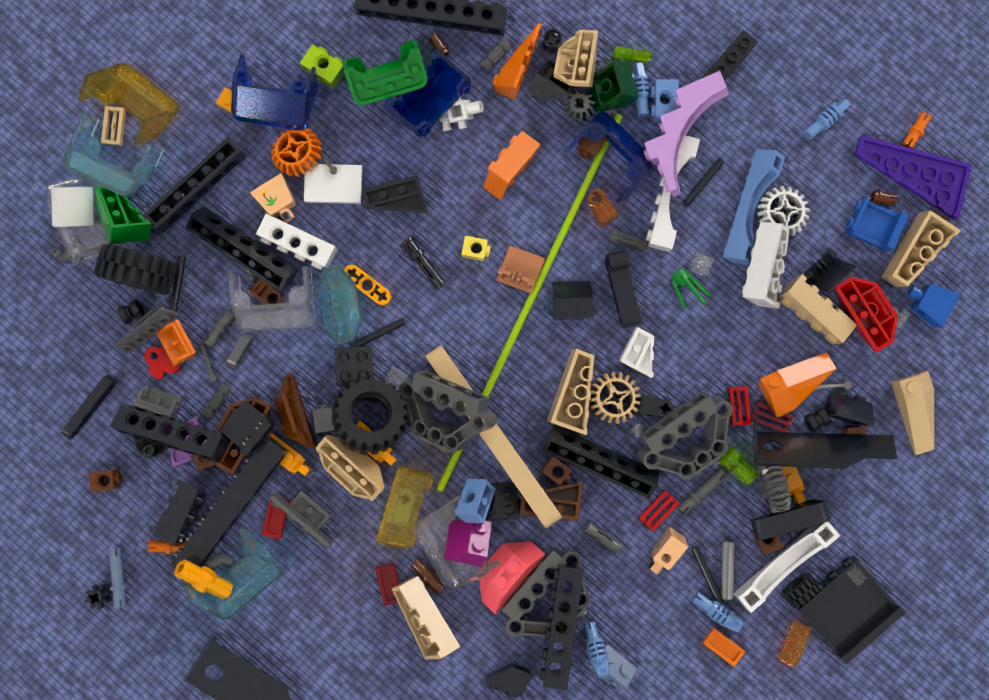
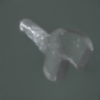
[630,422,644,437]

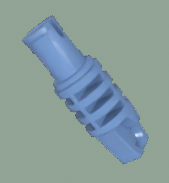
[632,63,650,117]
[803,99,851,140]
[692,591,743,633]
[583,622,610,678]

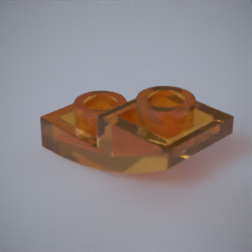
[777,620,812,668]

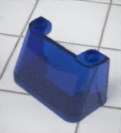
[383,49,471,137]

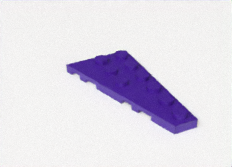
[855,135,972,220]

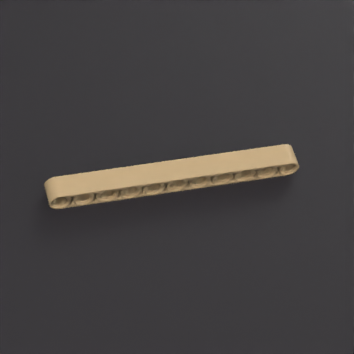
[425,345,562,529]

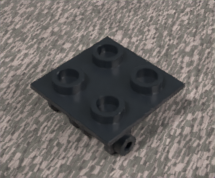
[804,250,856,293]
[335,346,373,386]
[485,482,519,520]

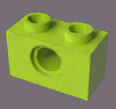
[300,44,345,89]

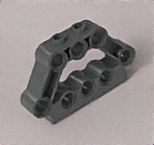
[399,370,496,453]
[637,391,733,480]
[502,548,590,638]

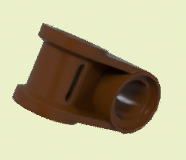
[247,277,285,309]

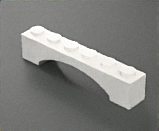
[646,136,700,252]
[733,522,840,613]

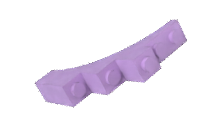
[644,71,729,197]

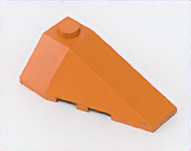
[492,23,542,100]
[758,352,837,418]

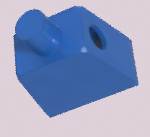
[907,284,960,328]

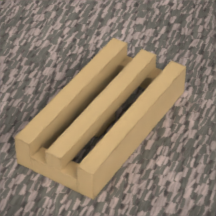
[101,106,126,147]

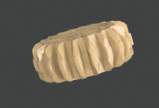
[589,372,641,424]

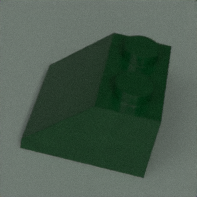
[590,60,639,113]

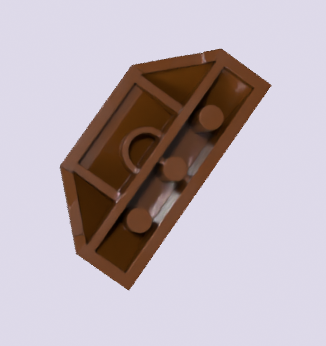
[273,373,317,448]
[215,397,272,475]

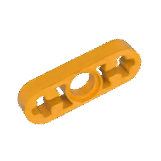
[343,265,392,306]

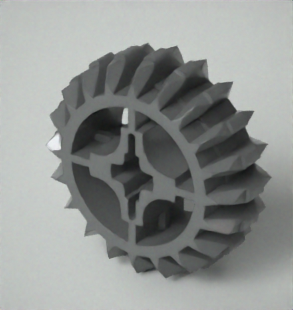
[758,465,791,514]

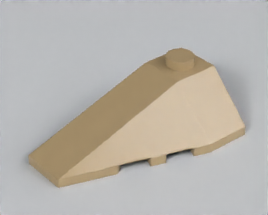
[891,371,934,455]

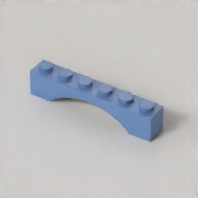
[723,149,785,265]

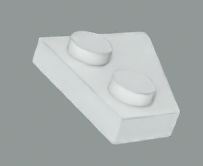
[619,327,654,378]

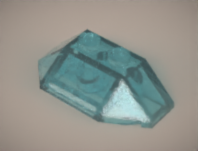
[317,265,363,345]

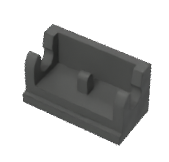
[133,385,183,418]

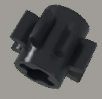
[85,584,111,609]

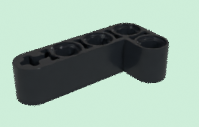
[604,249,642,329]
[750,499,830,540]

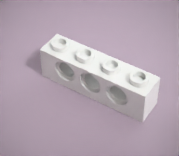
[256,214,338,270]

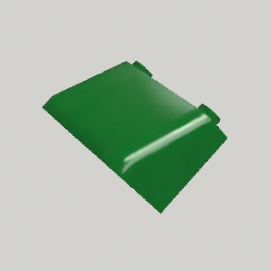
[343,39,427,105]

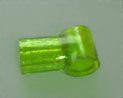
[718,447,758,486]

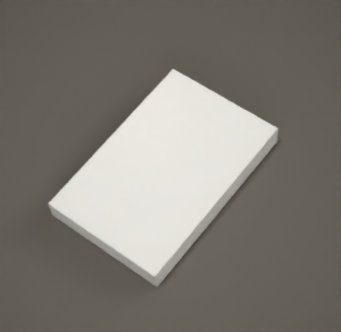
[304,164,363,204]

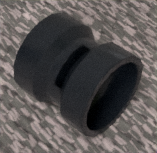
[542,29,562,54]
[117,299,145,324]
[803,407,831,433]

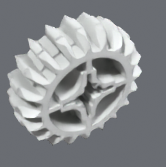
[757,186,810,236]

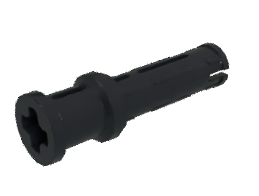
[400,236,446,290]

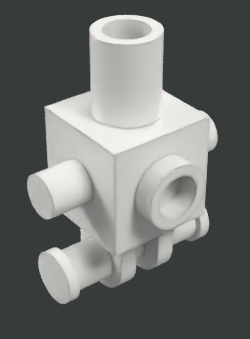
[437,94,484,132]

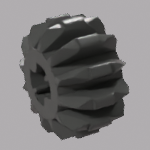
[563,89,595,122]

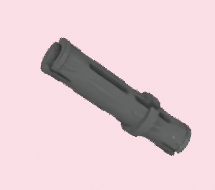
[677,468,728,516]

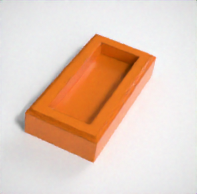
[702,627,746,667]

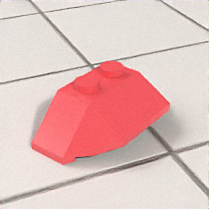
[478,542,546,614]

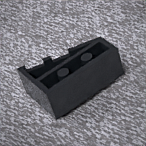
[362,175,428,213]
[153,479,206,547]

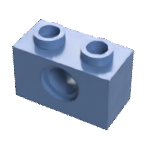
[650,79,679,122]
[455,479,496,524]

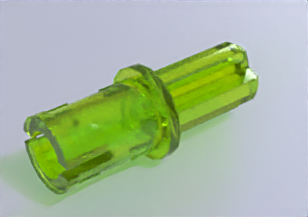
[613,46,652,62]

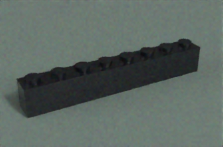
[171,437,289,567]

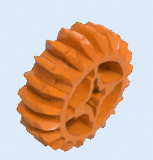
[271,125,323,177]

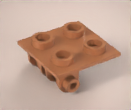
[496,246,545,294]

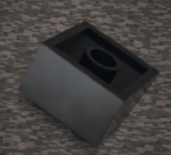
[552,281,593,320]
[825,390,875,426]

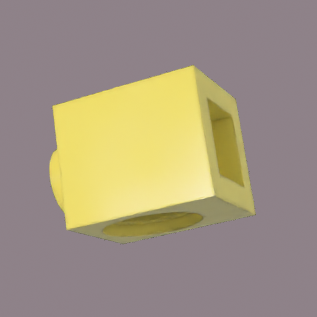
[461,236,491,261]

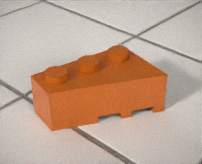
[483,131,541,200]

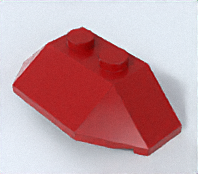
[834,277,898,353]

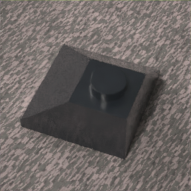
[527,60,575,102]

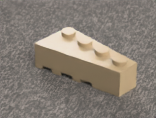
[881,210,961,288]

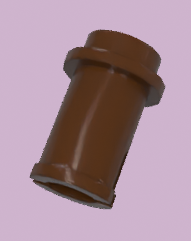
[428,33,450,59]
[870,190,898,206]

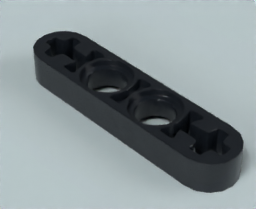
[61,374,117,440]

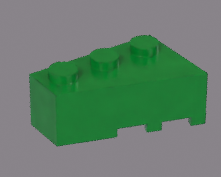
[95,185,151,244]

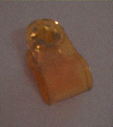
[587,189,619,227]

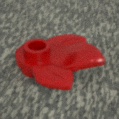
[144,346,180,380]

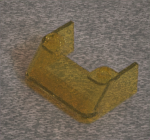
[78,63,179,146]
[375,463,434,550]

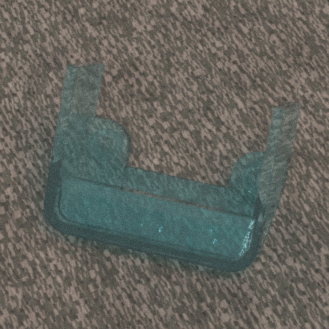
[62,113,163,197]
[180,528,282,620]

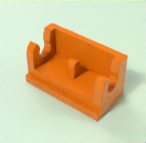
[156,319,196,366]

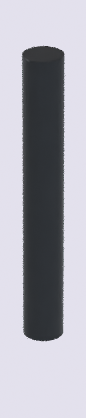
[683,158,725,206]
[170,256,186,312]
[352,318,406,347]
[691,546,723,602]

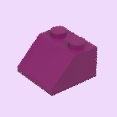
[444,520,492,567]

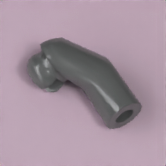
[52,241,82,261]
[205,554,235,571]

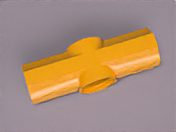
[174,559,233,599]

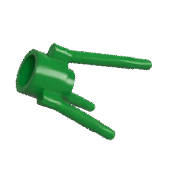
[671,268,711,308]

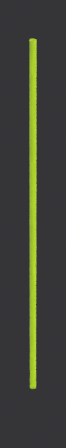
[436,113,623,492]

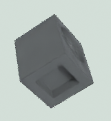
[312,404,335,433]

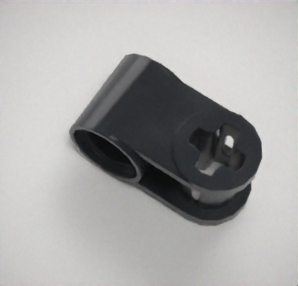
[635,394,674,418]

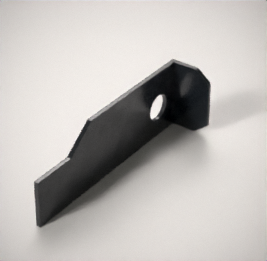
[753,418,897,469]
[185,635,291,700]

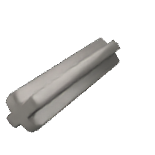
[721,541,734,600]

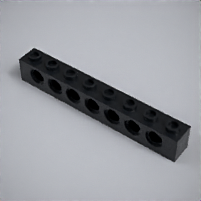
[354,0,507,36]

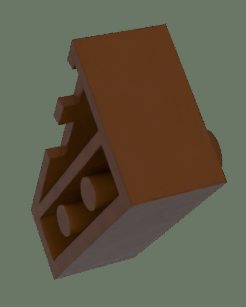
[519,482,582,522]

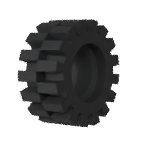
[782,573,820,608]

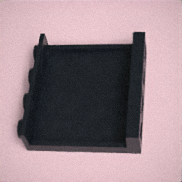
[796,556,906,664]

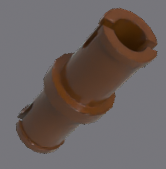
[410,558,445,595]

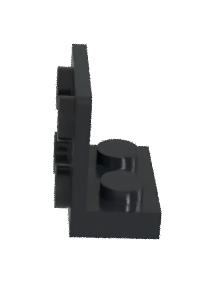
[221,401,276,456]

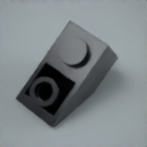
[485,663,531,697]

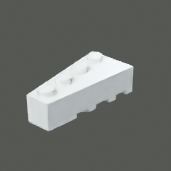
[742,222,789,309]

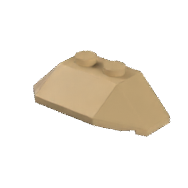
[554,30,598,87]
[316,435,384,501]

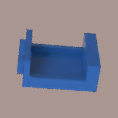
[846,196,909,252]

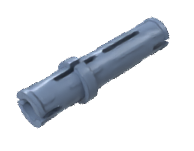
[108,547,126,608]

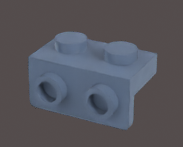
[588,644,637,691]

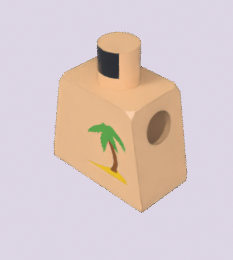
[250,173,296,223]
[649,527,688,574]

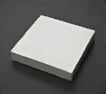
[51,187,94,227]

